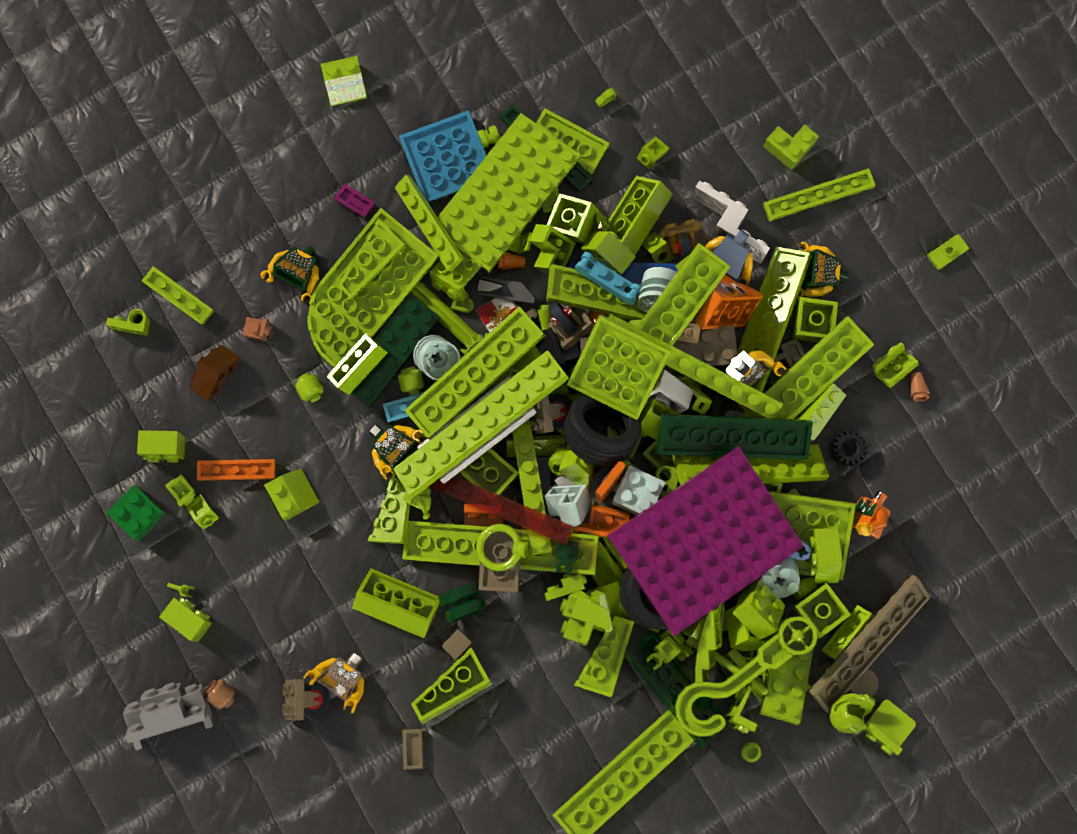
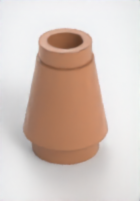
[911,372,930,402]

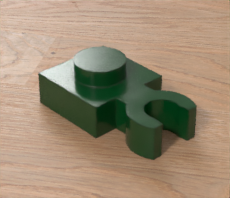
[556,538,580,575]

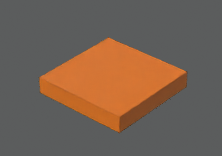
[596,461,626,504]

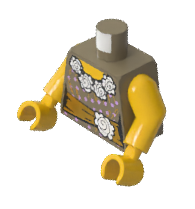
[303,652,364,713]

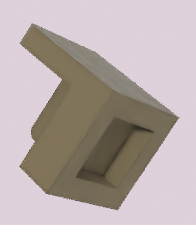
[442,629,473,660]

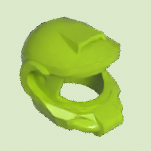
[830,694,875,733]

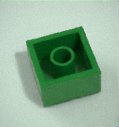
[106,485,166,542]

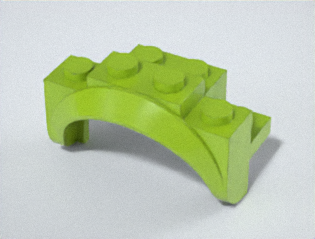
[559,590,611,646]

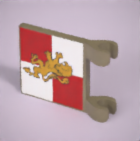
[475,298,538,333]

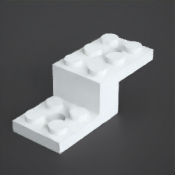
[692,181,770,264]

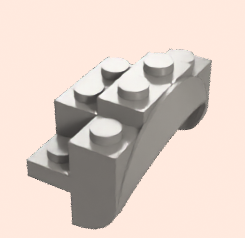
[123,683,213,750]

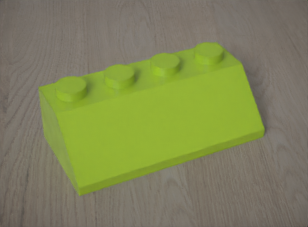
[608,176,673,255]
[352,568,440,638]

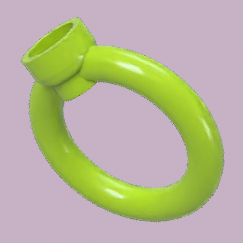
[476,524,528,571]

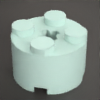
[760,557,800,598]

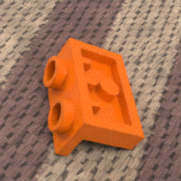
[464,504,504,527]

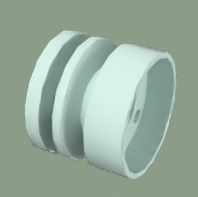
[638,267,677,313]
[413,335,461,380]

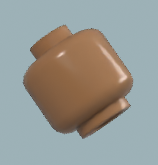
[204,679,235,709]

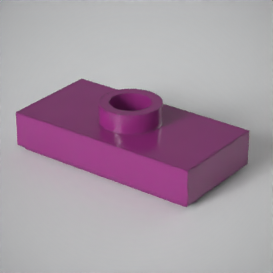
[334,183,376,220]

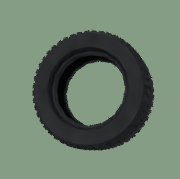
[563,394,641,466]
[619,567,668,629]

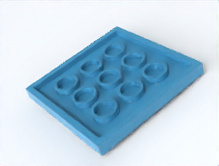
[399,110,486,204]

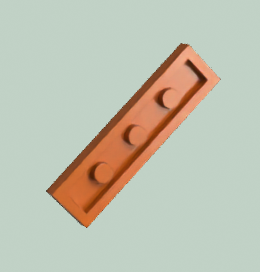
[197,459,276,481]

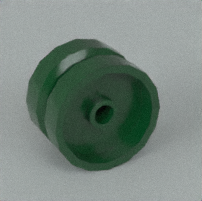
[438,581,488,623]

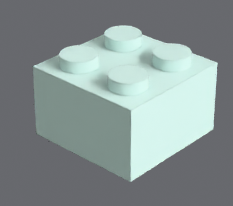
[612,465,665,515]

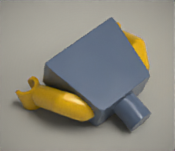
[705,230,753,285]

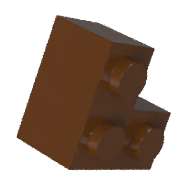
[190,345,240,401]

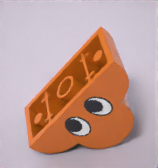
[694,275,763,329]

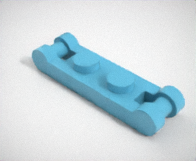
[575,252,641,305]

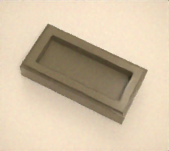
[402,729,424,770]

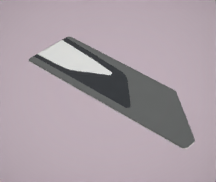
[477,277,535,303]

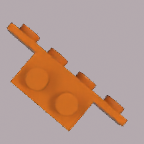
[567,504,632,537]

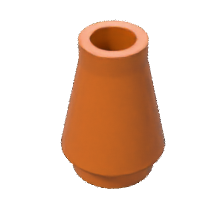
[497,252,525,270]

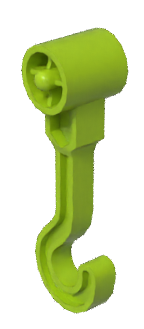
[675,617,817,737]

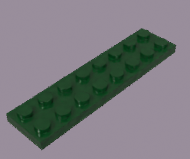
[657,414,813,460]

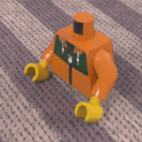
[852,491,890,540]

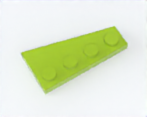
[337,218,406,299]

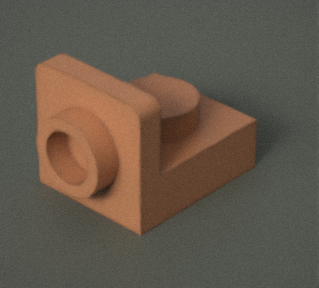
[243,317,272,341]

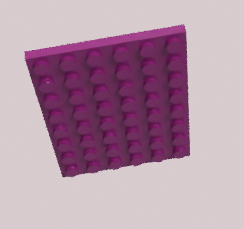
[607,447,804,636]

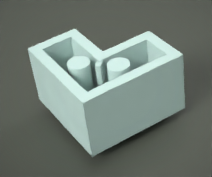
[545,484,592,526]

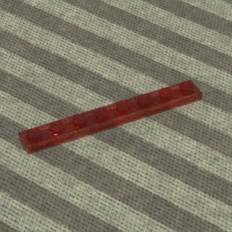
[428,476,574,545]

